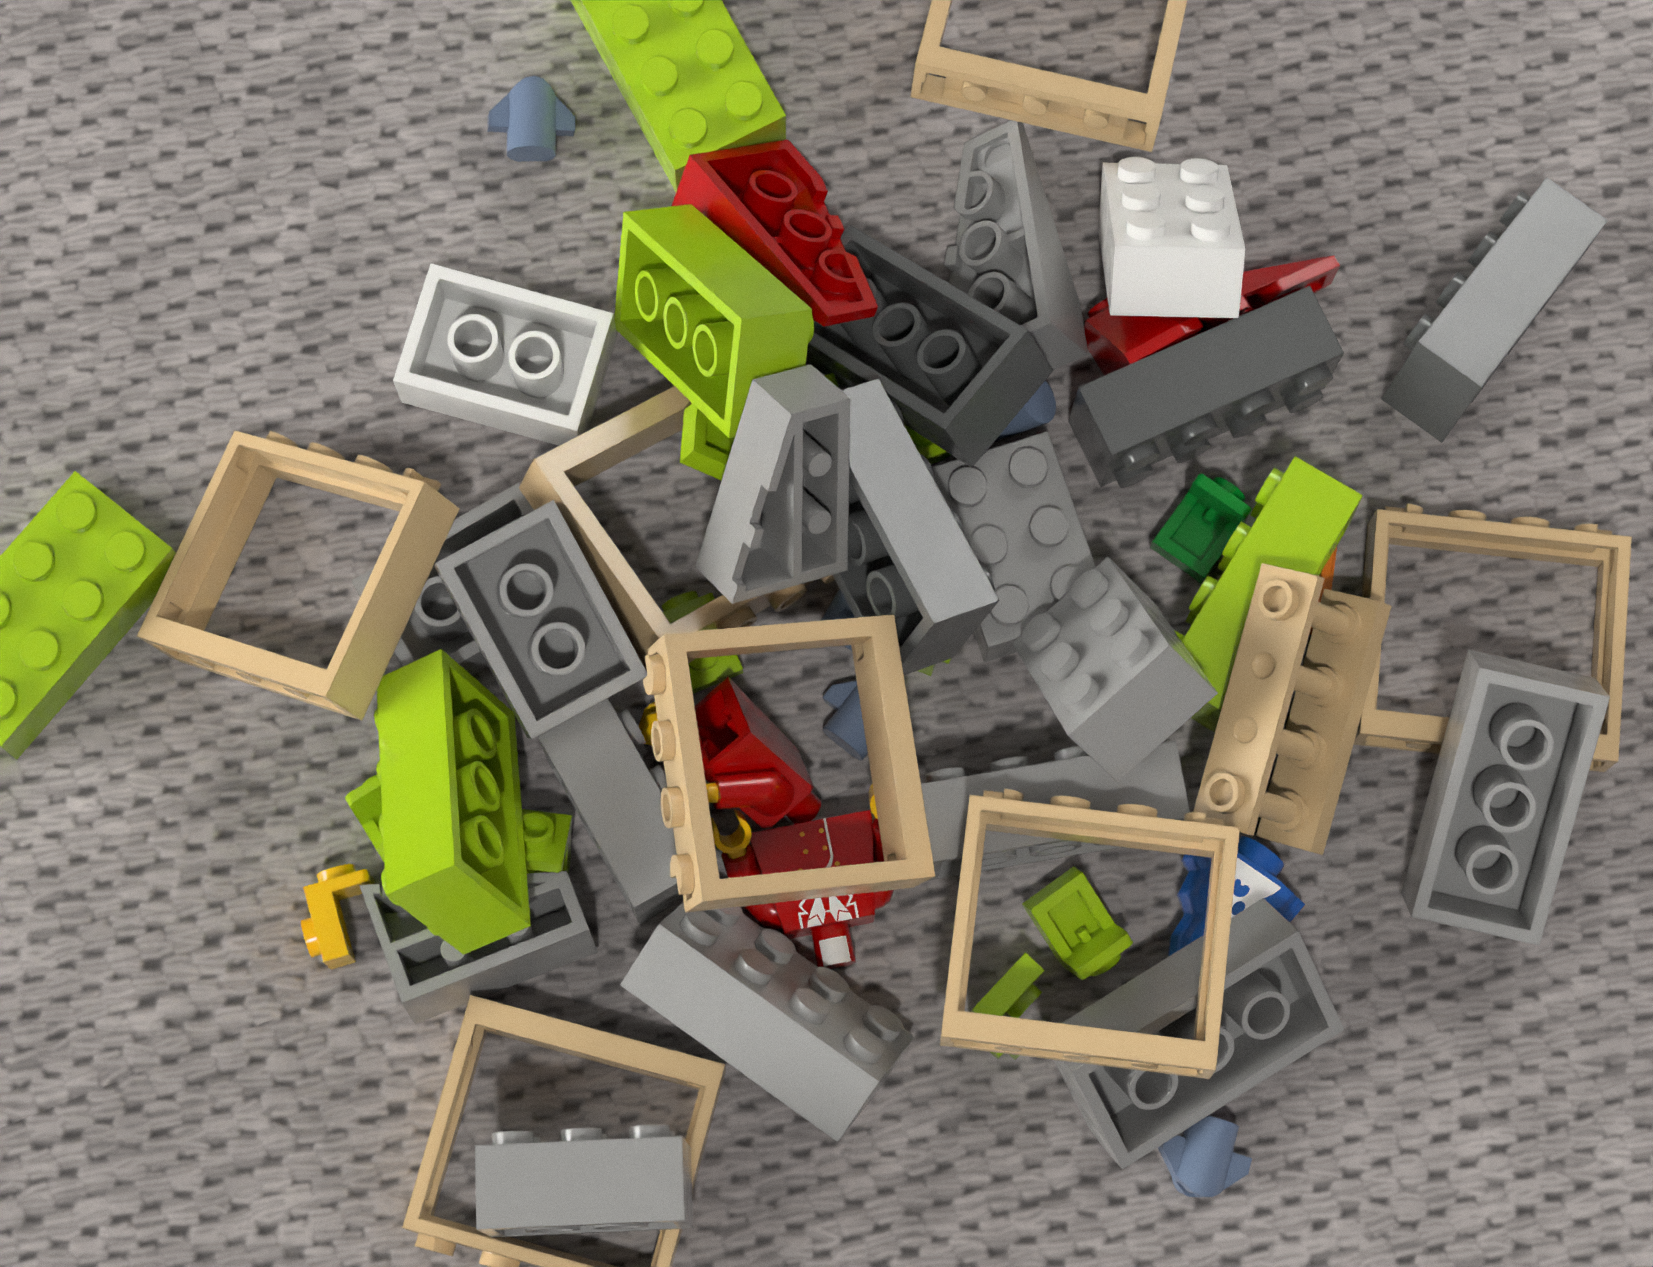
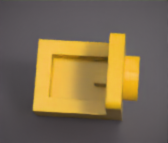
[301,864,375,969]

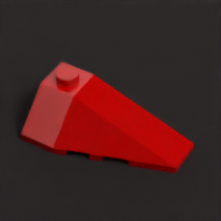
[671,140,878,327]
[1084,255,1340,376]

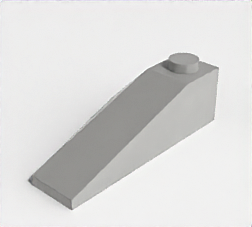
[944,120,1089,370]

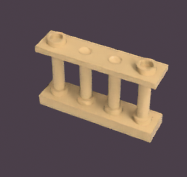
[1193,563,1392,855]

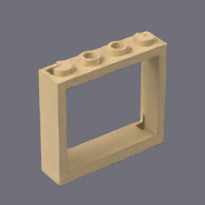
[911,0,1187,152]
[519,386,835,671]
[137,431,460,720]
[1353,504,1632,772]
[643,615,935,913]
[940,788,1240,1079]
[402,995,726,1267]

